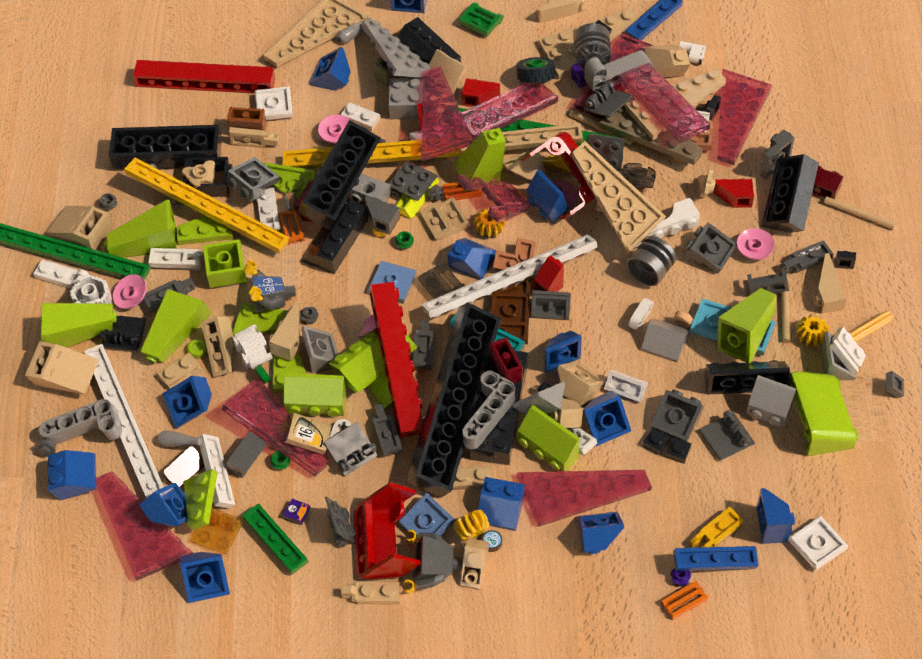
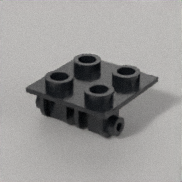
[100,315,147,351]

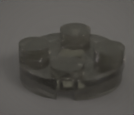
[620,163,656,188]

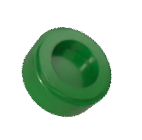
[254,364,271,384]

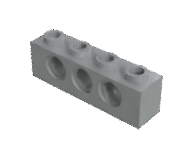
[316,162,391,205]

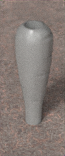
[337,17,372,44]
[158,431,202,447]

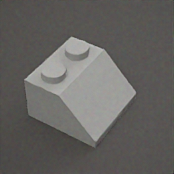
[746,375,796,428]

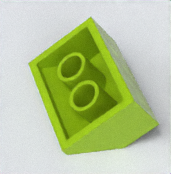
[284,373,347,417]
[518,405,580,474]

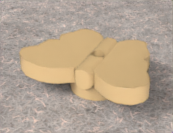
[182,160,215,187]
[698,169,715,198]

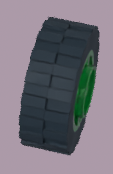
[516,57,555,84]

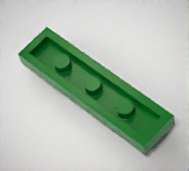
[242,503,309,575]

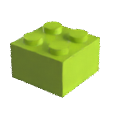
[203,239,247,288]

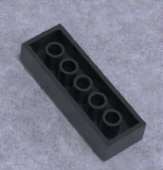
[297,120,381,230]
[109,125,222,169]
[470,351,528,465]

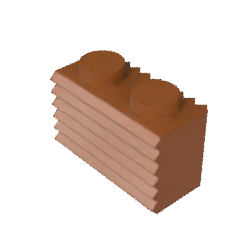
[227,106,267,131]

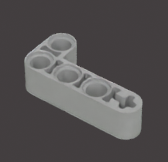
[584,50,653,92]
[463,371,515,449]
[39,399,122,444]

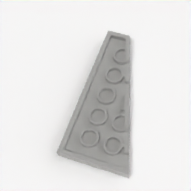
[361,19,435,78]

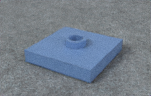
[368,261,417,303]
[398,492,456,537]

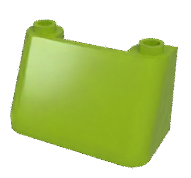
[787,371,858,457]

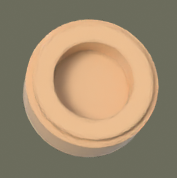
[673,311,693,328]

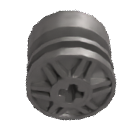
[573,23,612,69]
[626,236,677,286]

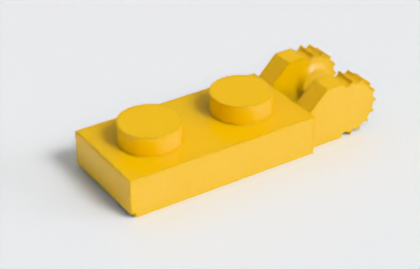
[689,507,744,548]

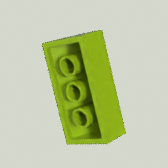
[329,328,417,393]

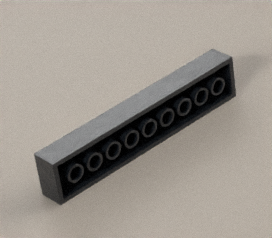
[406,302,501,497]

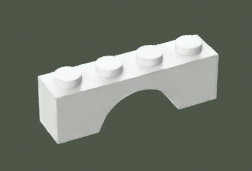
[636,198,700,247]

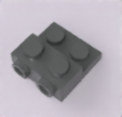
[760,129,795,180]
[227,157,280,201]
[685,222,737,273]
[650,389,704,442]

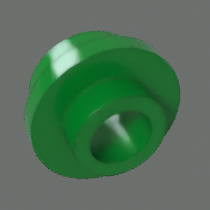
[395,231,414,249]
[270,450,291,470]

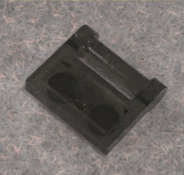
[418,262,466,299]

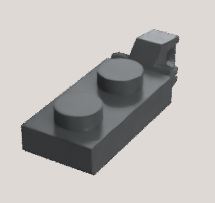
[782,241,834,274]
[143,278,195,313]
[413,320,434,369]
[372,404,403,457]

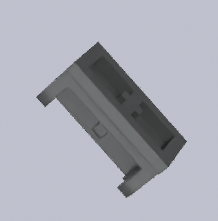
[747,267,789,294]
[531,290,571,320]
[226,431,268,478]

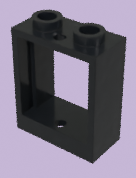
[183,157,233,197]

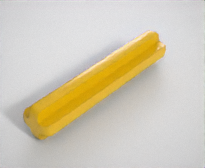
[849,311,893,342]

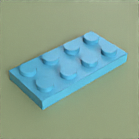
[690,298,776,356]

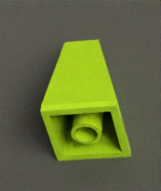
[454,128,506,192]
[104,200,177,258]
[717,288,776,364]
[141,289,212,363]
[41,303,116,348]

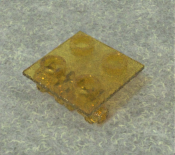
[190,508,244,555]

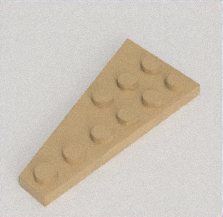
[263,0,368,67]
[538,9,638,79]
[625,69,726,141]
[571,141,666,254]

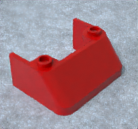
[521,132,595,220]
[354,482,421,580]

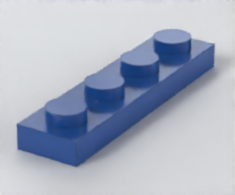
[625,0,683,43]
[673,546,759,571]

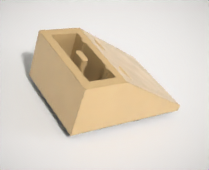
[46,206,113,250]
[25,341,99,395]

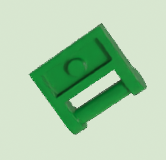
[458,2,504,37]

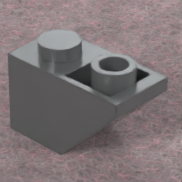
[365,195,400,235]

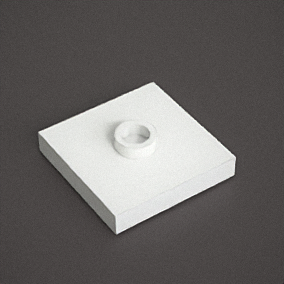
[255,86,293,120]
[788,516,848,571]

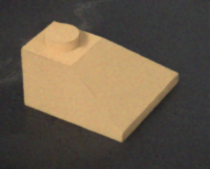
[643,45,690,78]
[502,151,546,180]
[557,361,606,406]

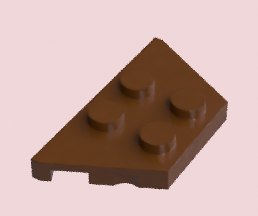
[491,279,531,345]

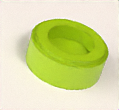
[187,339,208,359]

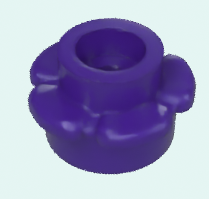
[670,568,691,586]

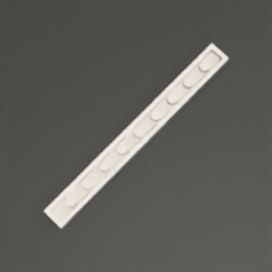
[421,234,597,318]
[84,344,164,498]

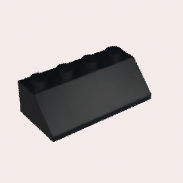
[397,17,461,64]
[761,154,819,233]
[301,200,369,274]
[704,360,790,395]

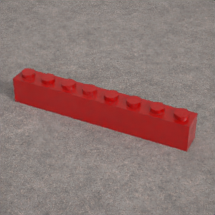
[133,60,276,94]
[369,282,425,438]

